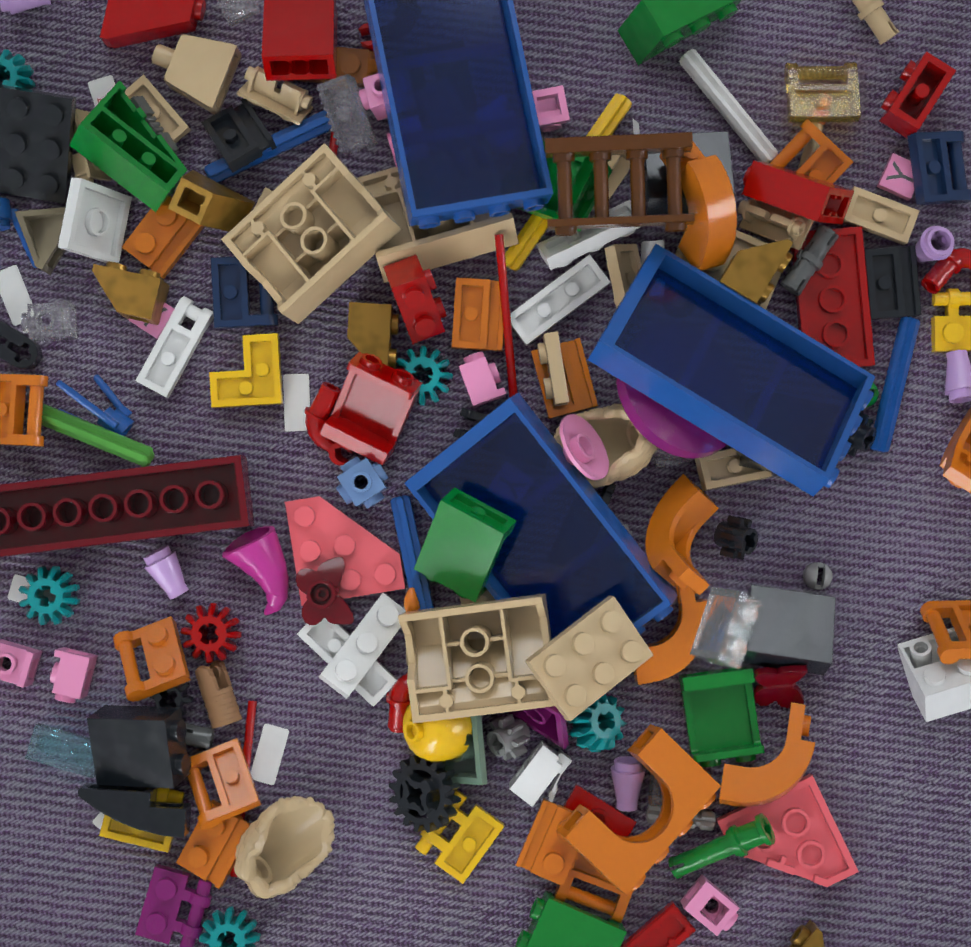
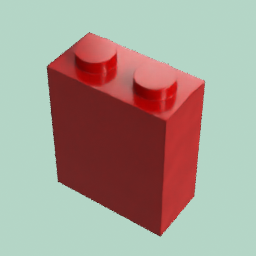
[262,0,338,81]

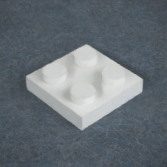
[58,178,132,263]

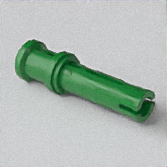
[668,813,775,879]

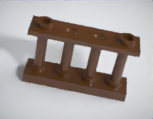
[545,132,695,236]

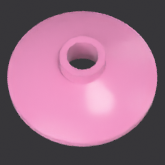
[559,414,609,480]

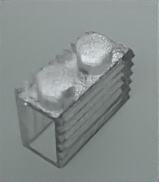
[316,74,378,155]
[690,586,762,669]

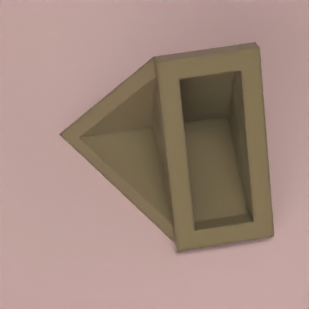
[15,207,66,275]

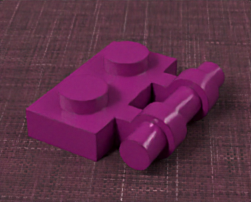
[135,864,212,947]

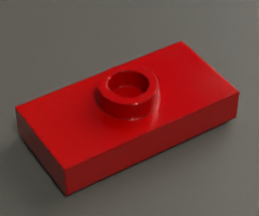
[563,783,637,837]
[620,901,696,947]

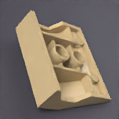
[357,140,519,283]
[221,143,402,324]
[398,593,555,724]

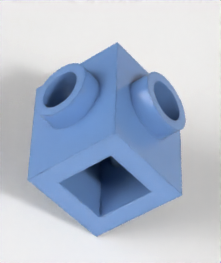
[336,456,389,509]

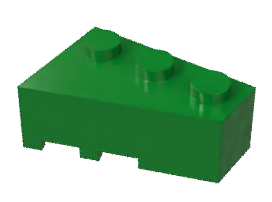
[617,0,741,66]
[69,80,187,212]

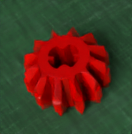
[181,602,242,663]

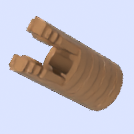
[195,659,242,729]

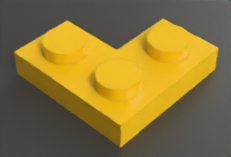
[209,333,283,408]

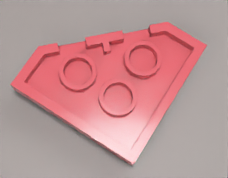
[285,496,406,606]
[716,774,859,887]

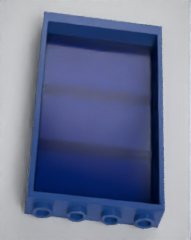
[364,0,554,229]
[587,244,876,496]
[404,393,678,640]

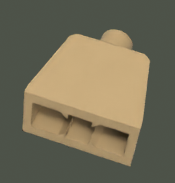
[152,34,242,115]

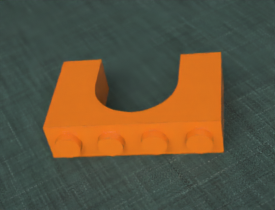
[556,724,721,896]

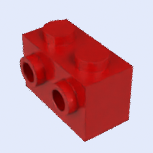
[879,51,956,139]
[383,254,447,344]

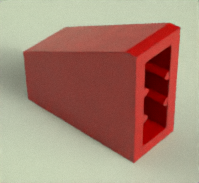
[100,0,206,49]
[742,160,854,225]

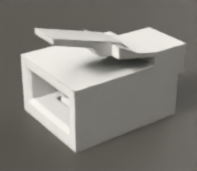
[509,740,572,807]

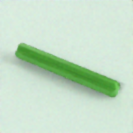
[42,403,155,467]

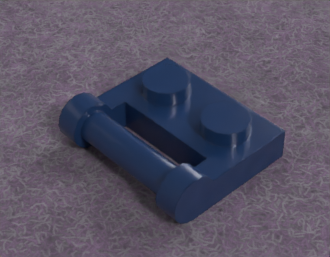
[907,131,971,205]
[211,257,279,329]

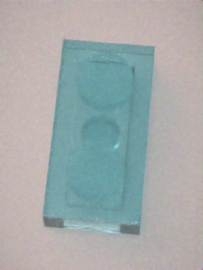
[25,723,96,778]

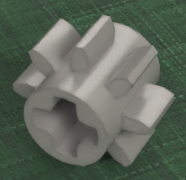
[487,714,530,761]

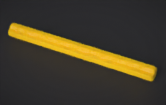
[505,93,632,271]

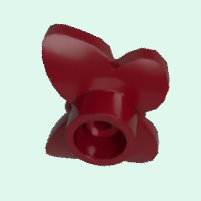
[296,557,355,625]
[753,665,808,709]

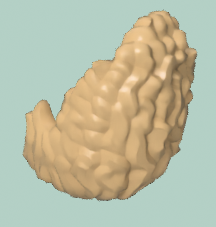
[551,403,658,488]
[234,796,335,899]

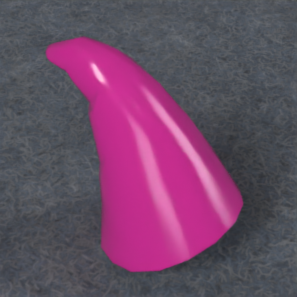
[222,526,289,616]

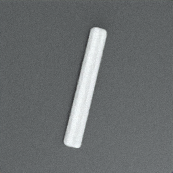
[679,49,778,163]

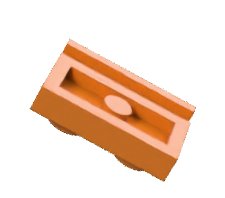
[122,196,205,279]
[451,277,503,352]
[531,338,598,419]
[515,798,578,886]
[176,799,251,889]

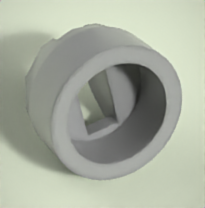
[803,562,833,590]

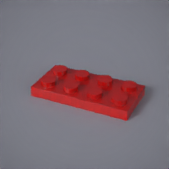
[791,226,875,373]

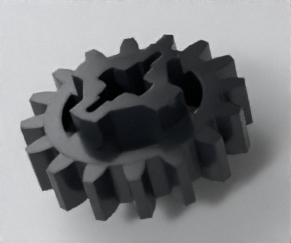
[389,755,461,833]

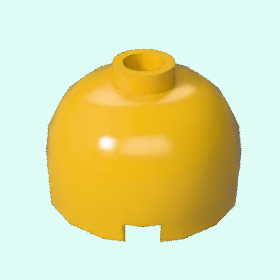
[403,705,472,762]

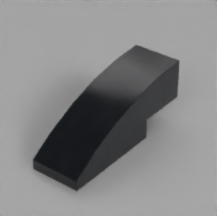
[78,783,191,838]

